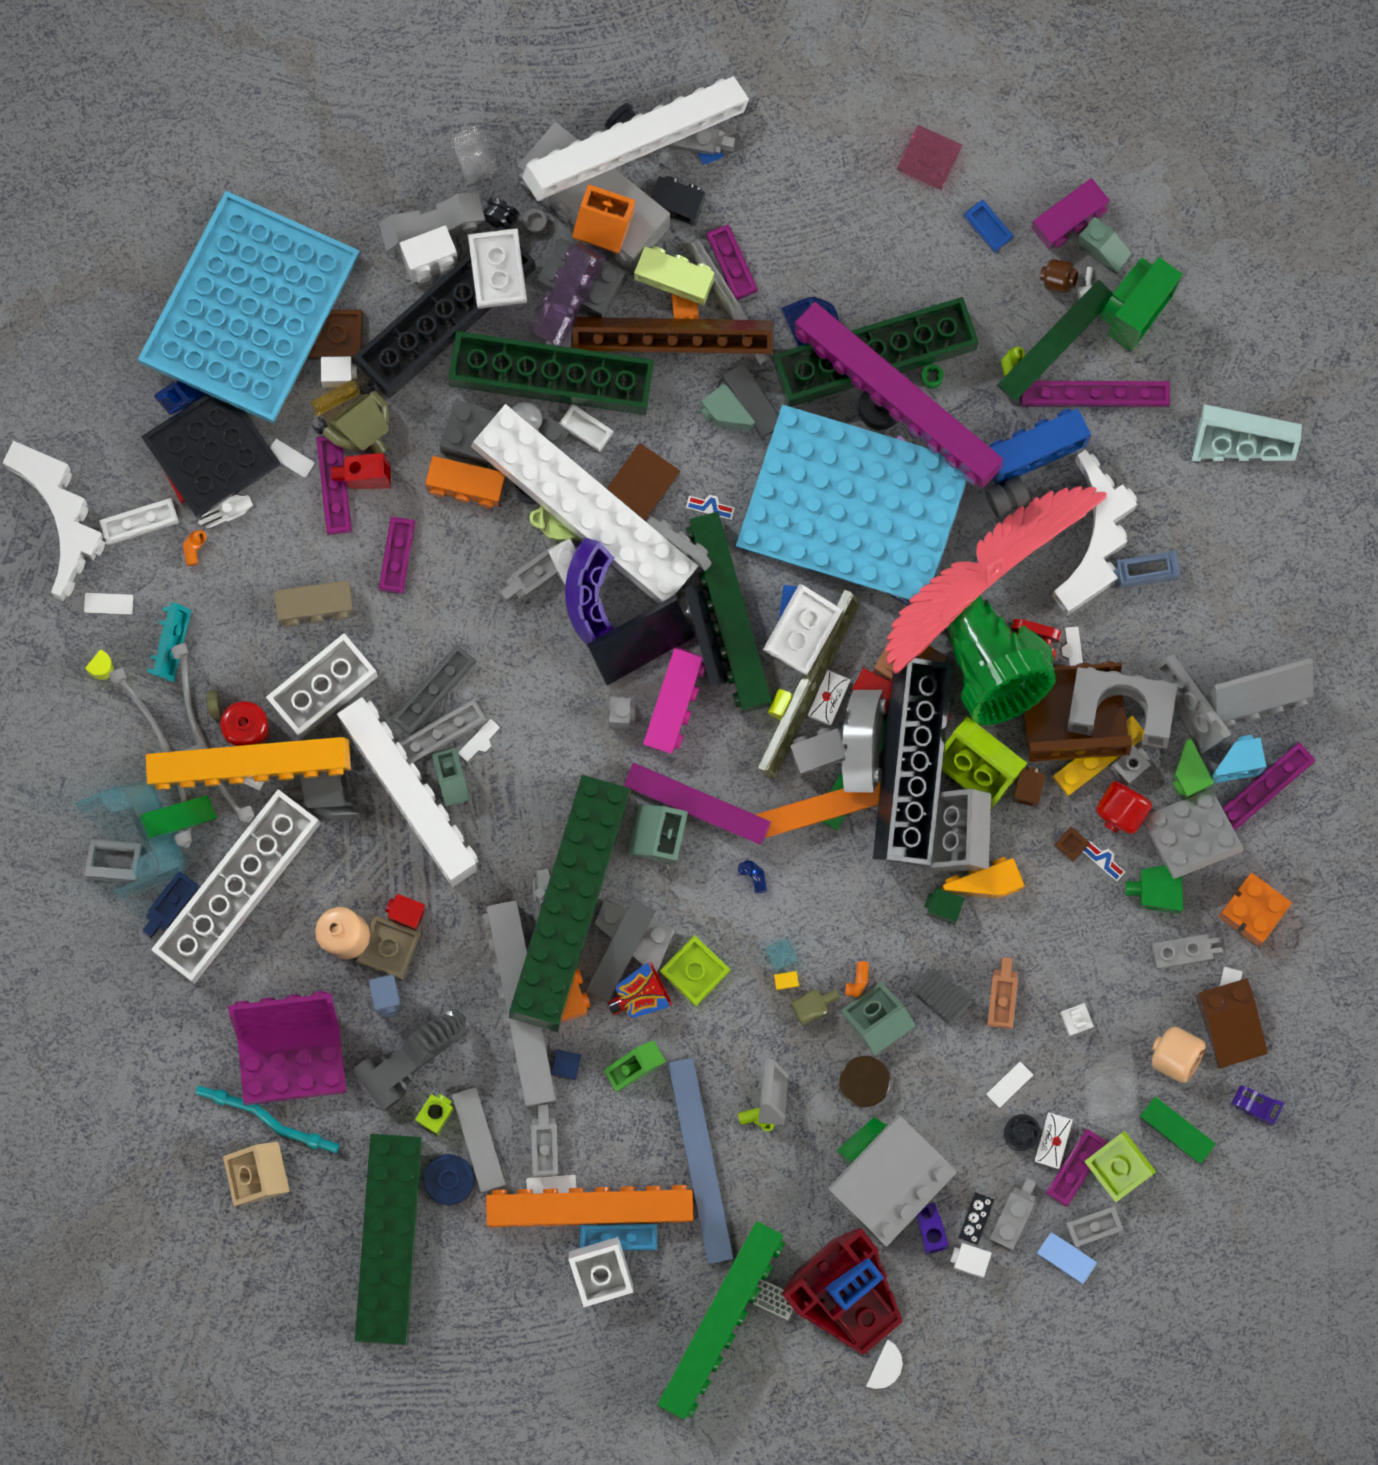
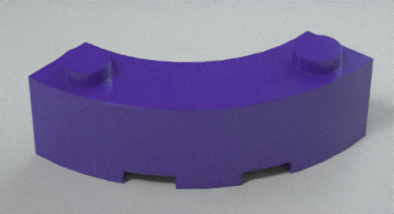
[565,538,615,644]

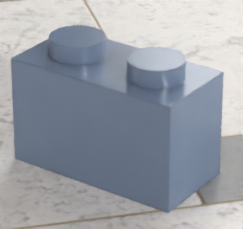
[368,974,403,1018]

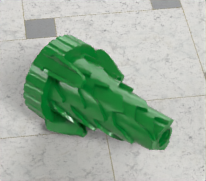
[939,567,1056,726]

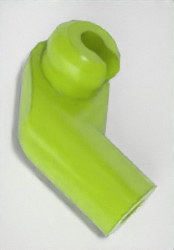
[1001,346,1025,377]
[737,1108,775,1132]

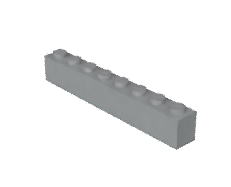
[483,900,556,1109]

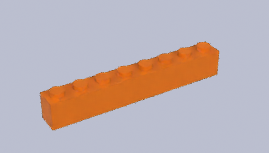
[486,1185,693,1228]

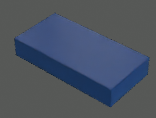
[963,199,1014,253]

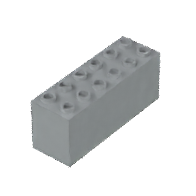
[517,122,670,271]

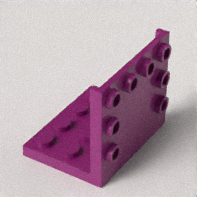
[228,991,346,1106]

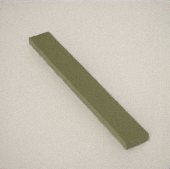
[758,590,860,779]

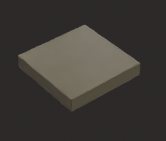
[355,915,422,981]

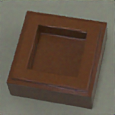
[1054,827,1090,863]

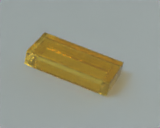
[310,380,360,416]

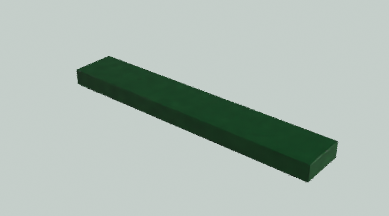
[996,279,1113,402]

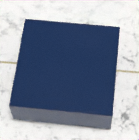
[551,1049,582,1080]

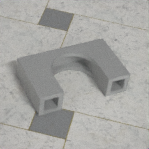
[1067,667,1178,749]

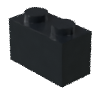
[651,176,705,226]

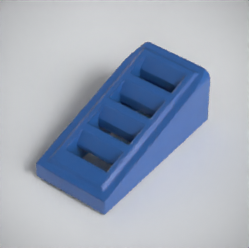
[825,1258,884,1311]

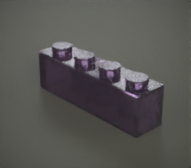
[532,242,606,346]

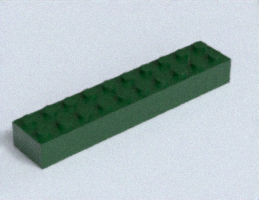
[509,775,630,1032]

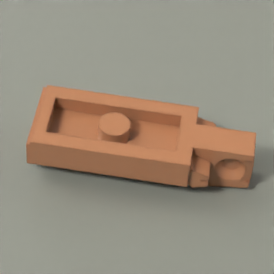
[987,957,1018,1029]

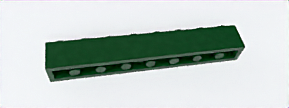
[686,511,772,714]

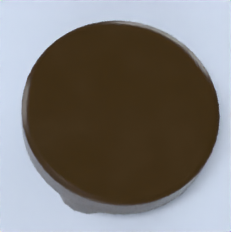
[839,1056,891,1108]

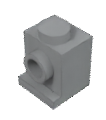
[609,697,636,729]
[1110,746,1151,786]

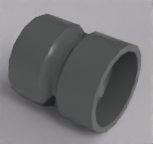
[985,475,1031,519]

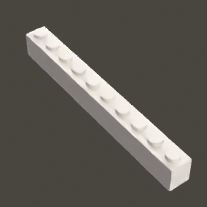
[522,76,749,201]

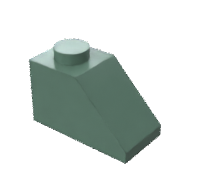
[1077,217,1132,273]
[700,384,755,431]
[432,748,470,806]

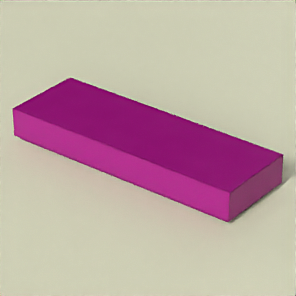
[706,224,758,300]
[378,516,416,594]
[1045,1128,1108,1207]

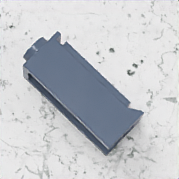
[1113,550,1181,589]

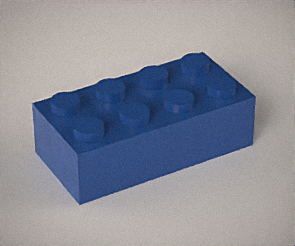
[989,408,1091,485]

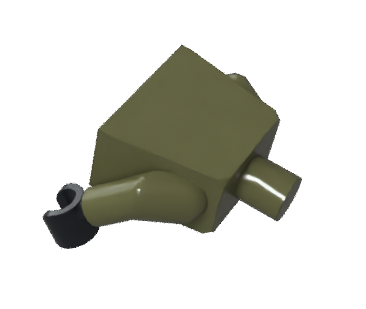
[311,380,389,454]

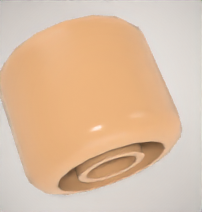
[315,907,370,960]
[1152,1026,1206,1083]

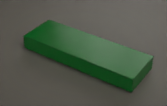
[140,795,217,840]
[1139,1096,1216,1164]

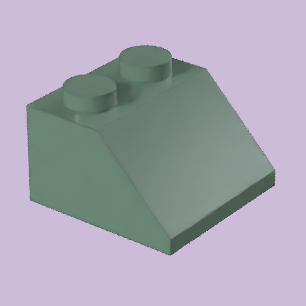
[840,982,915,1056]

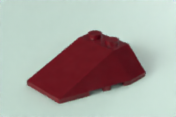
[782,1228,903,1355]

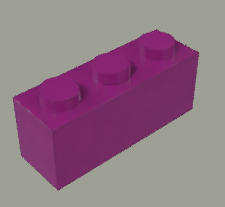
[1031,178,1110,250]

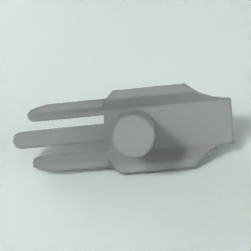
[532,869,551,919]

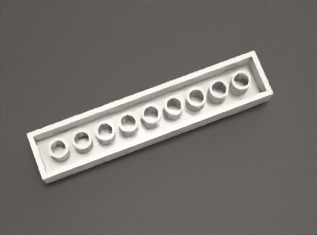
[471,404,698,604]

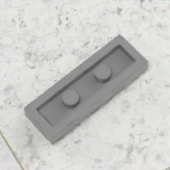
[647,517,712,571]

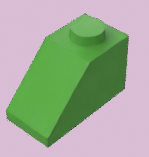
[1172,739,1214,799]
[604,1040,666,1092]

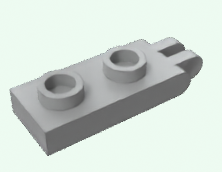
[1151,934,1223,969]

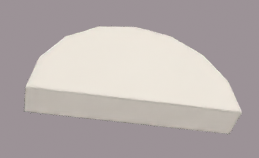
[866,1339,903,1389]

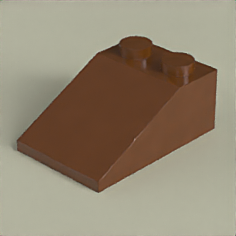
[1195,978,1268,1069]

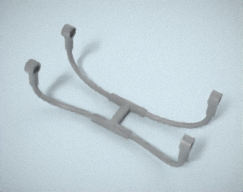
[109,643,254,848]

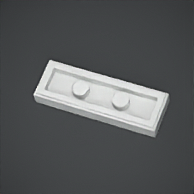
[99,498,179,545]

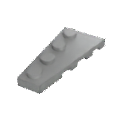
[1155,654,1232,755]

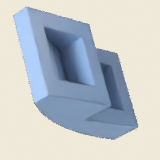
[1037,1232,1097,1284]

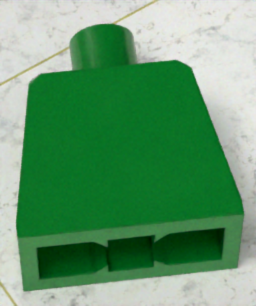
[1125,865,1183,914]

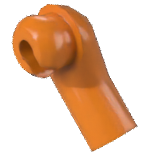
[183,530,207,567]
[845,961,869,998]

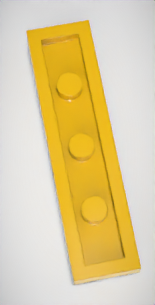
[1053,716,1144,797]

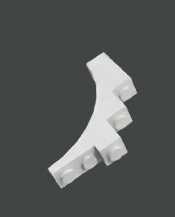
[3,441,105,601]
[1052,450,1137,616]

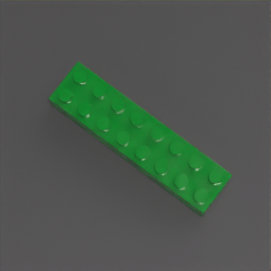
[657,1221,785,1421]

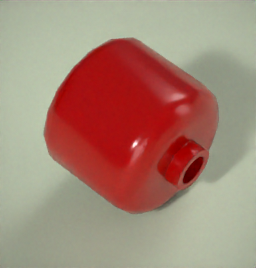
[220,701,270,747]
[1095,781,1152,835]

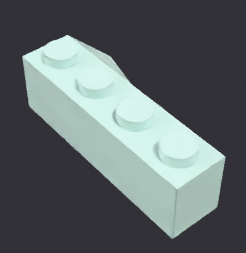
[1192,404,1302,461]

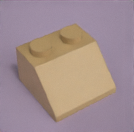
[223,1142,290,1206]

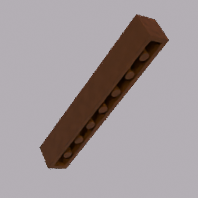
[573,317,774,354]

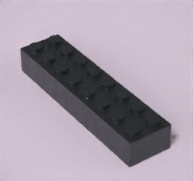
[354,226,536,399]
[872,658,953,865]

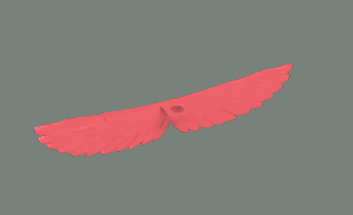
[886,486,1107,674]

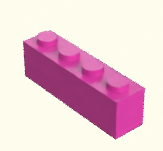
[643,646,706,754]

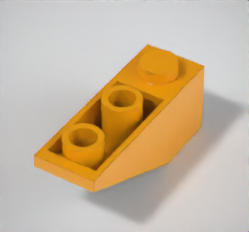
[941,857,1025,899]

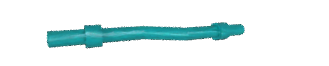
[195,1085,340,1154]

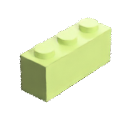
[634,246,715,306]

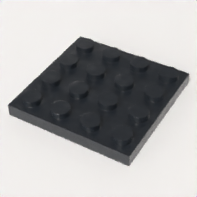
[141,394,281,519]

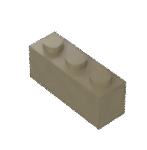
[274,580,354,628]

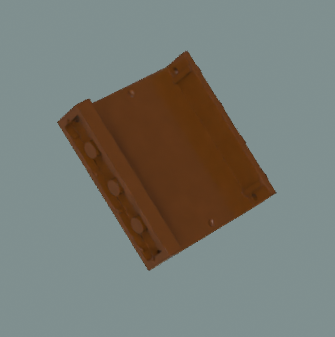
[1024,661,1132,762]

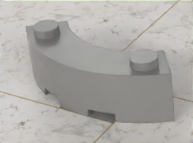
[379,192,485,254]
[842,690,888,792]

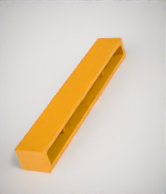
[146,737,351,790]

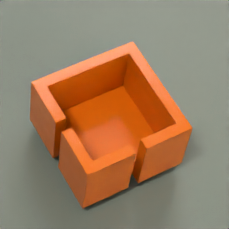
[1218,872,1292,947]

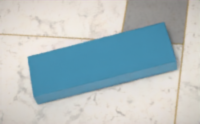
[580,1224,657,1251]

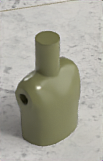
[791,989,840,1026]

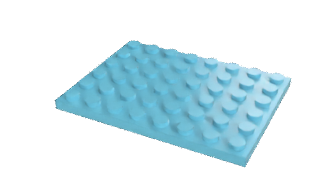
[138,191,360,424]
[736,405,967,600]

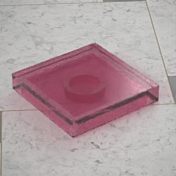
[897,125,962,190]

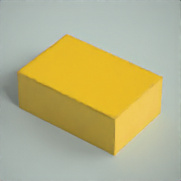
[774,971,799,991]

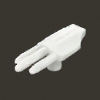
[199,495,253,528]

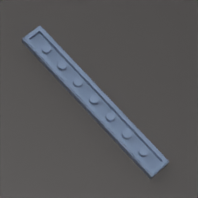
[668,1058,733,1265]

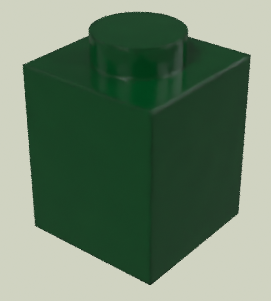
[924,888,965,925]

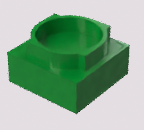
[1100,257,1183,352]

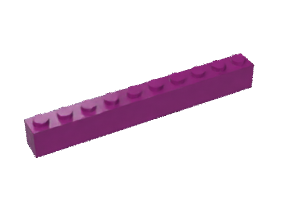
[795,302,1003,488]

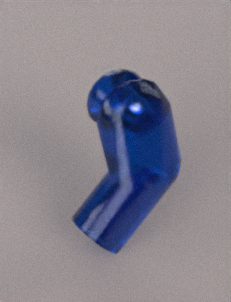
[738,860,767,894]

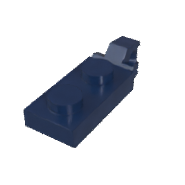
[142,871,200,939]

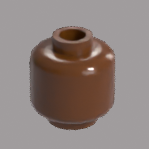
[1040,259,1078,293]

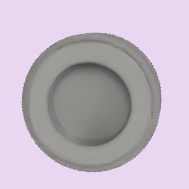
[523,209,548,235]

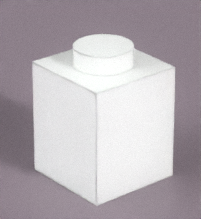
[321,357,357,388]
[950,1243,992,1279]

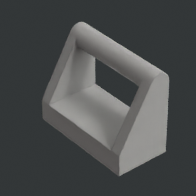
[85,839,142,884]
[759,1059,788,1125]

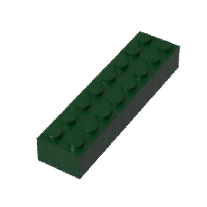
[773,297,979,407]
[449,331,654,415]
[355,1134,423,1346]

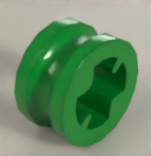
[921,364,944,389]

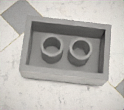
[930,789,991,872]

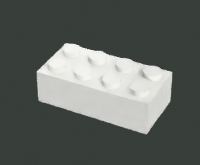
[266,634,378,740]

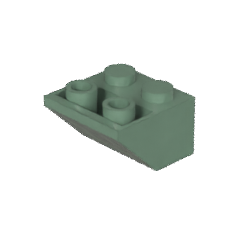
[627,805,688,865]

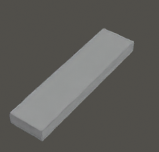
[399,699,487,764]
[452,1087,506,1193]

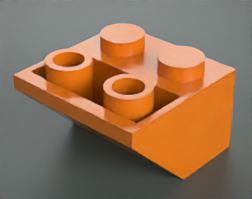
[572,184,636,254]

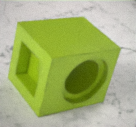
[415,1093,454,1136]

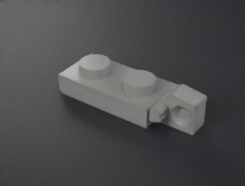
[666,128,735,156]
[500,547,558,602]
[531,1105,558,1177]
[989,1178,1036,1250]

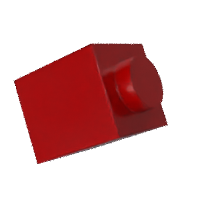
[385,894,426,931]

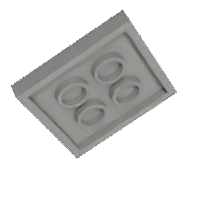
[1143,789,1243,879]

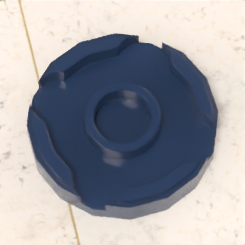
[423,1154,475,1206]

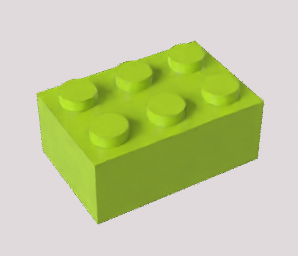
[942,716,1027,809]

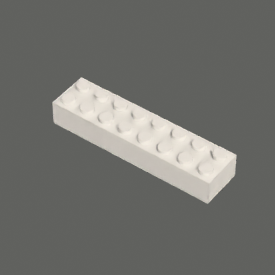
[337,697,478,888]
[151,789,320,984]

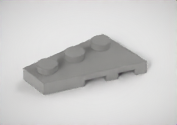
[595,900,675,972]

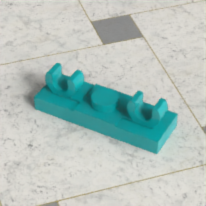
[147,602,192,682]

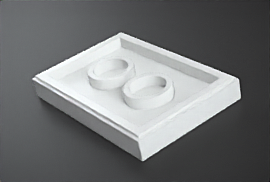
[468,229,527,309]
[763,584,843,675]

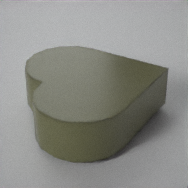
[206,690,223,721]

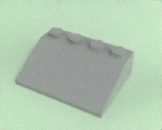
[1206,658,1313,728]
[828,1115,957,1247]

